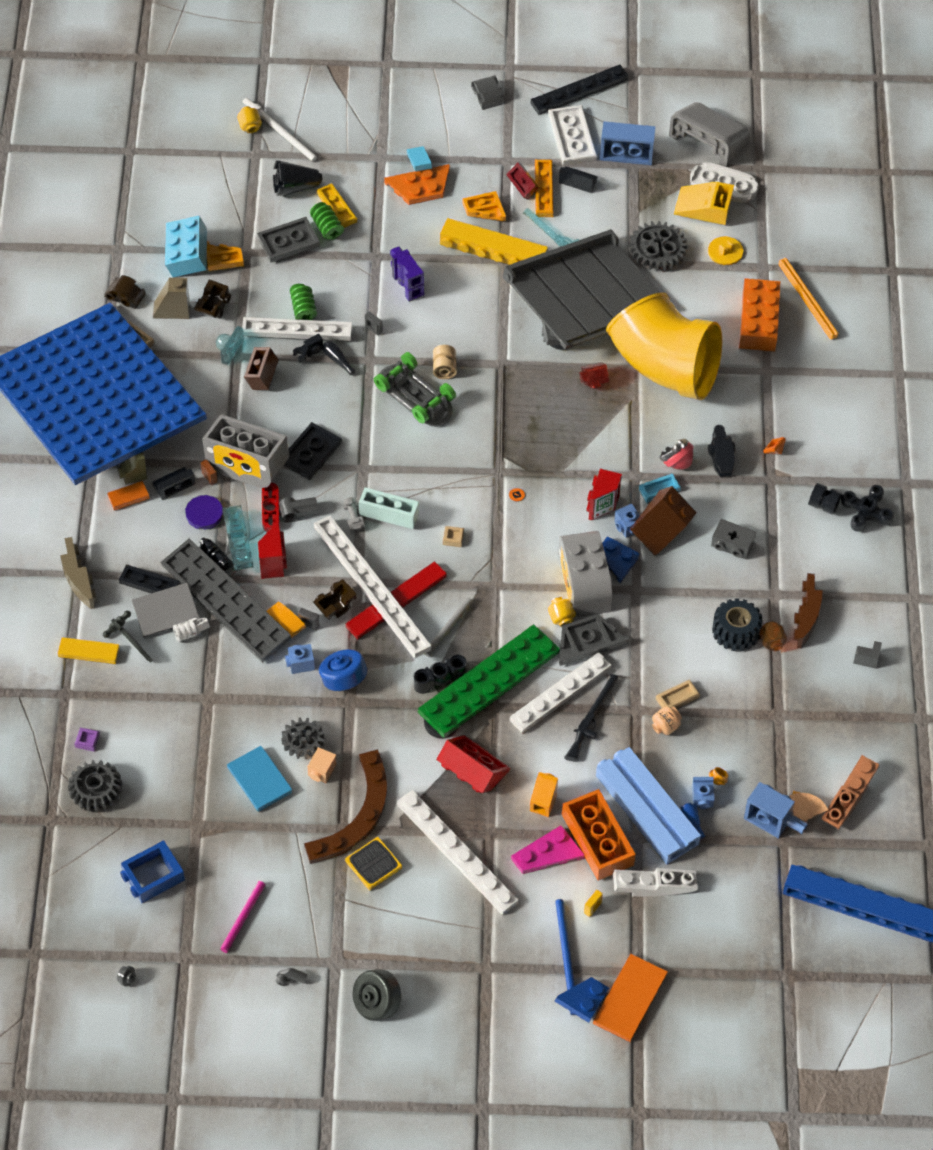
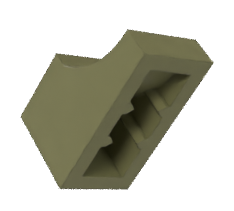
[117,452,147,485]

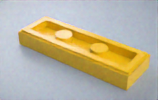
[316,183,357,228]
[58,637,120,664]

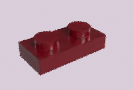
[506,162,539,200]

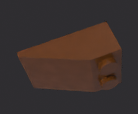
[630,486,697,556]

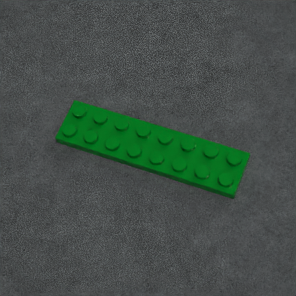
[417,624,560,738]

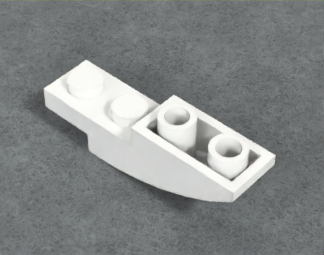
[613,868,698,897]

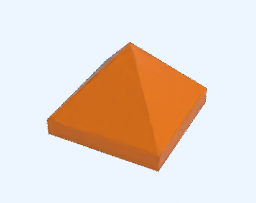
[763,437,786,455]

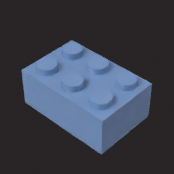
[600,121,656,165]

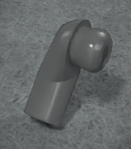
[276,968,308,986]

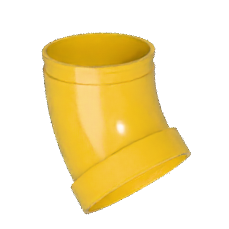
[606,292,723,400]

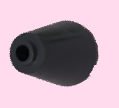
[273,160,322,196]

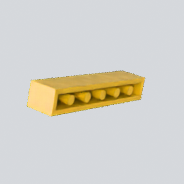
[440,218,548,265]

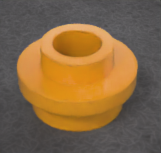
[709,767,728,785]

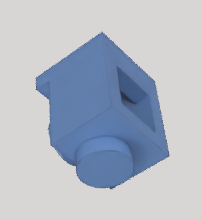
[692,777,715,809]

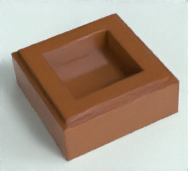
[201,460,218,485]

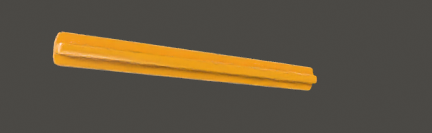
[779,258,839,340]

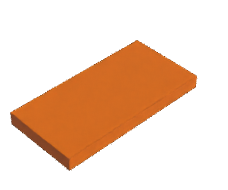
[593,954,668,1042]

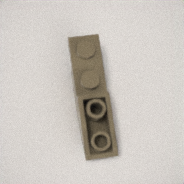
[60,537,97,609]

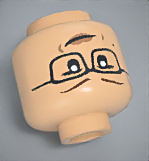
[652,706,682,736]

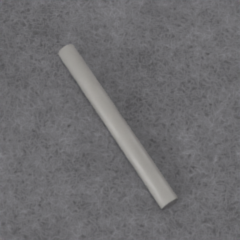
[424,597,473,657]

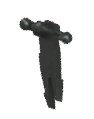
[103,610,153,663]

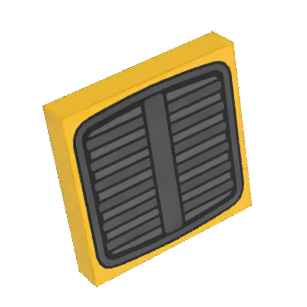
[345,837,402,891]

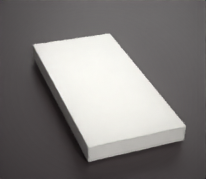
[548,105,597,165]

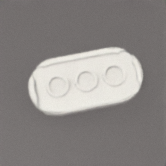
[690,162,759,203]

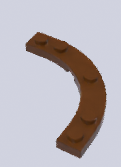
[304,749,387,864]

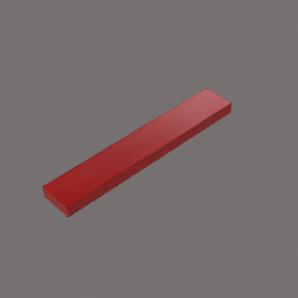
[345,561,447,640]

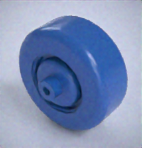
[319,649,368,691]

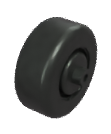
[352,969,401,1021]

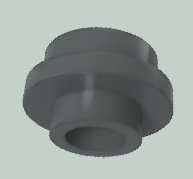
[117,966,136,987]

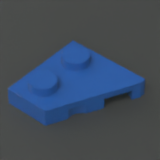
[602,536,640,583]
[554,977,609,1023]

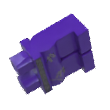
[390,246,424,301]

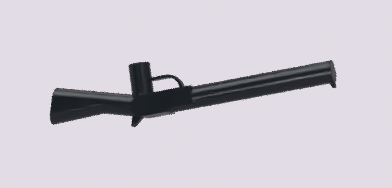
[564,674,619,762]

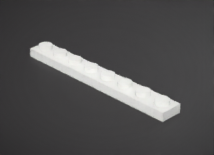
[397,790,518,915]

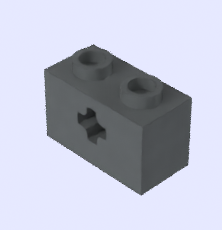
[711,519,756,559]

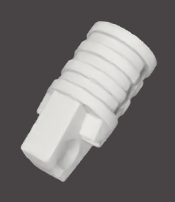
[173,618,210,642]

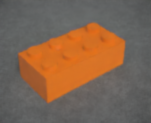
[739,278,780,352]
[562,789,636,881]

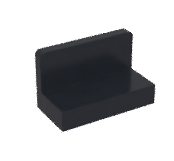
[559,166,598,193]
[152,467,195,500]

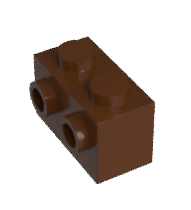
[244,347,279,390]

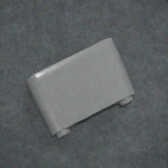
[669,102,750,167]

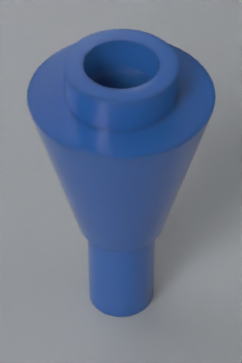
[680,803,705,839]

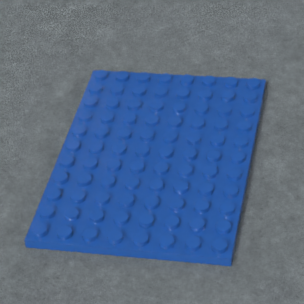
[0,303,207,486]

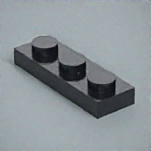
[119,564,180,594]

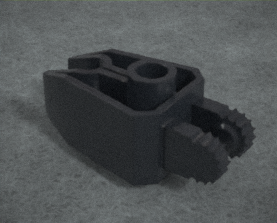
[708,424,736,477]

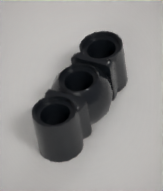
[414,654,467,694]

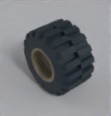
[712,598,763,651]

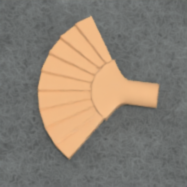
[789,793,828,832]

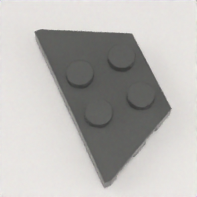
[559,614,630,666]

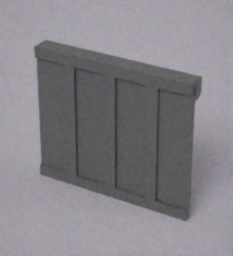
[503,229,660,350]

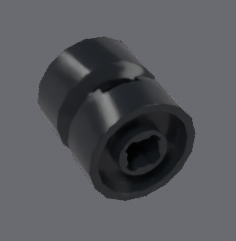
[808,483,842,515]

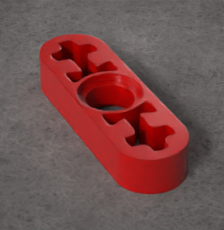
[262,482,279,532]

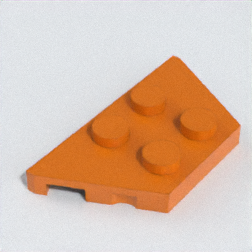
[384,164,450,205]

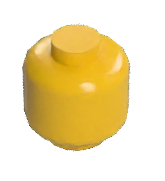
[237,106,262,133]
[548,597,576,627]

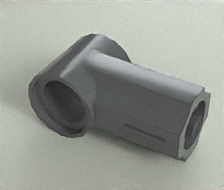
[279,497,318,523]

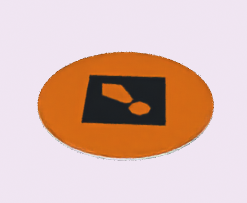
[509,488,525,501]

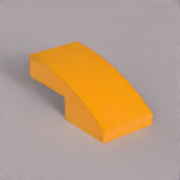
[266,601,306,638]

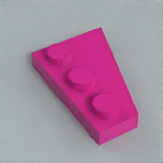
[511,825,585,874]

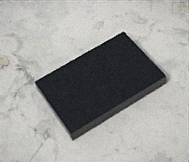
[284,422,342,480]

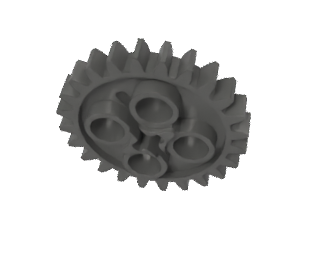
[629,221,687,271]

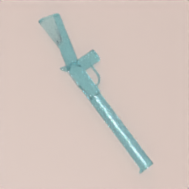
[522,208,579,247]

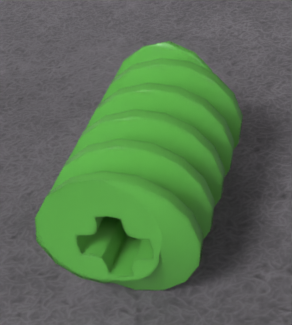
[310,202,344,240]
[289,283,317,320]

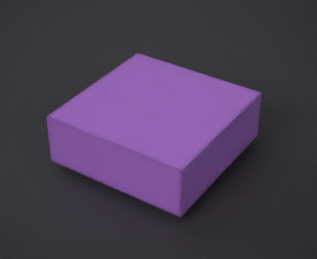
[74,727,100,751]

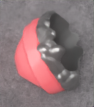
[659,439,694,470]

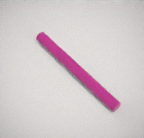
[220,881,266,953]

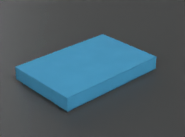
[227,746,292,812]

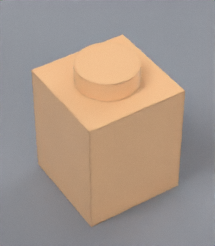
[307,747,337,783]

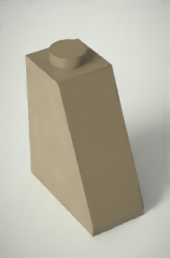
[153,277,190,319]

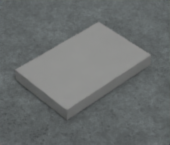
[132,583,199,637]

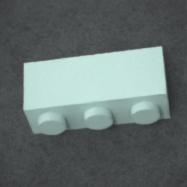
[359,488,419,529]

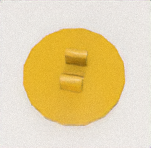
[708,236,743,265]

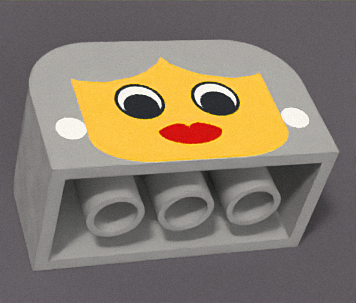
[202,414,289,488]
[558,531,612,617]

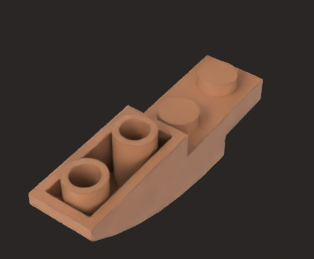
[821,755,879,829]

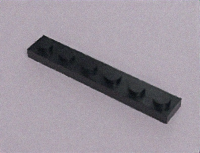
[530,64,629,115]

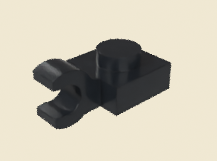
[293,333,323,363]

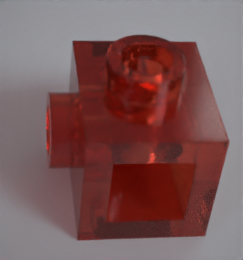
[579,362,609,388]

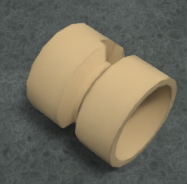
[433,345,457,379]

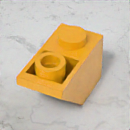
[530,772,558,817]

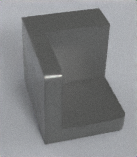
[853,641,882,669]

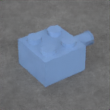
[744,782,808,839]

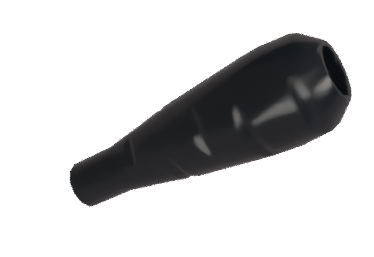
[322,341,355,375]

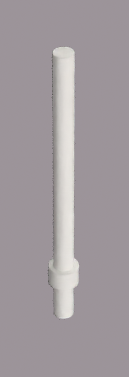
[243,97,317,162]

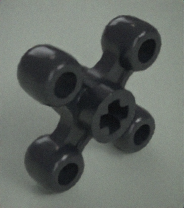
[841,485,894,532]

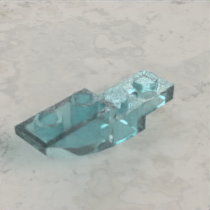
[222,505,253,571]

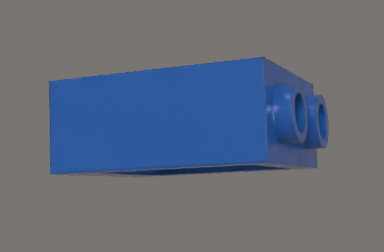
[120,840,185,903]

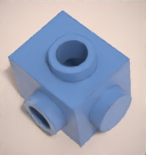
[614,504,640,538]
[285,644,315,674]

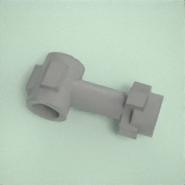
[343,497,365,531]

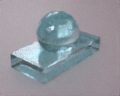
[215,326,244,365]

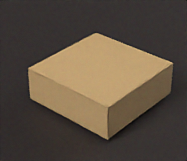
[443,526,464,547]

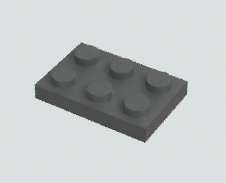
[257,217,320,263]

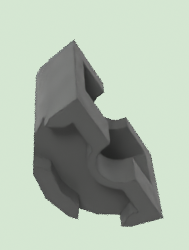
[471,75,504,110]

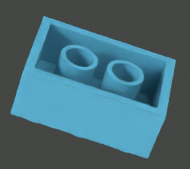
[165,216,207,277]

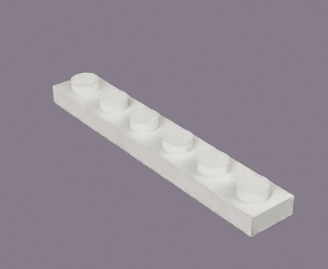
[242,317,352,341]
[510,652,611,734]

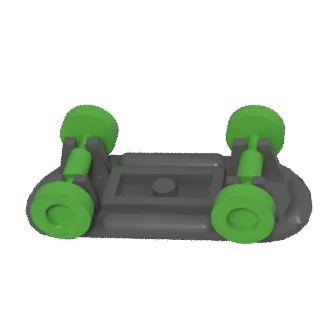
[373,352,456,427]

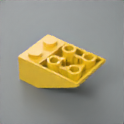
[674,182,734,225]

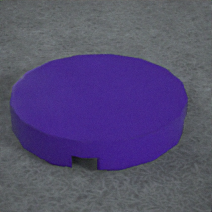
[185,495,223,530]

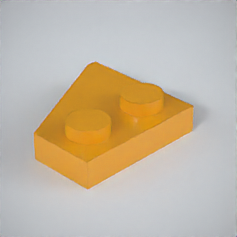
[462,191,506,221]
[207,241,244,271]

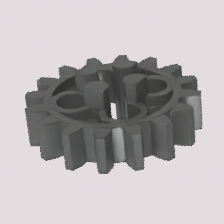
[281,717,324,759]

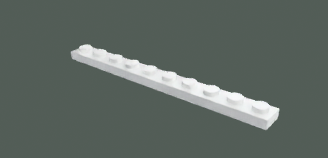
[314,516,431,658]

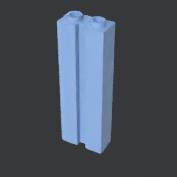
[596,747,701,865]

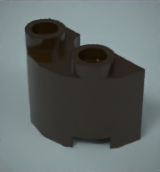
[104,275,146,309]
[194,279,231,319]
[313,579,357,620]

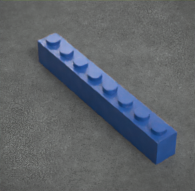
[783,864,933,943]

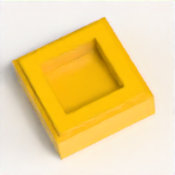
[584,890,603,917]

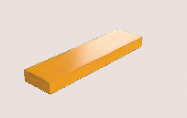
[535,159,553,217]

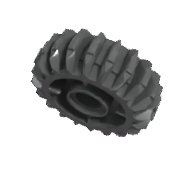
[68,760,123,812]

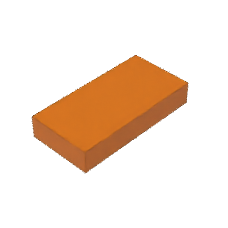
[107,481,150,511]

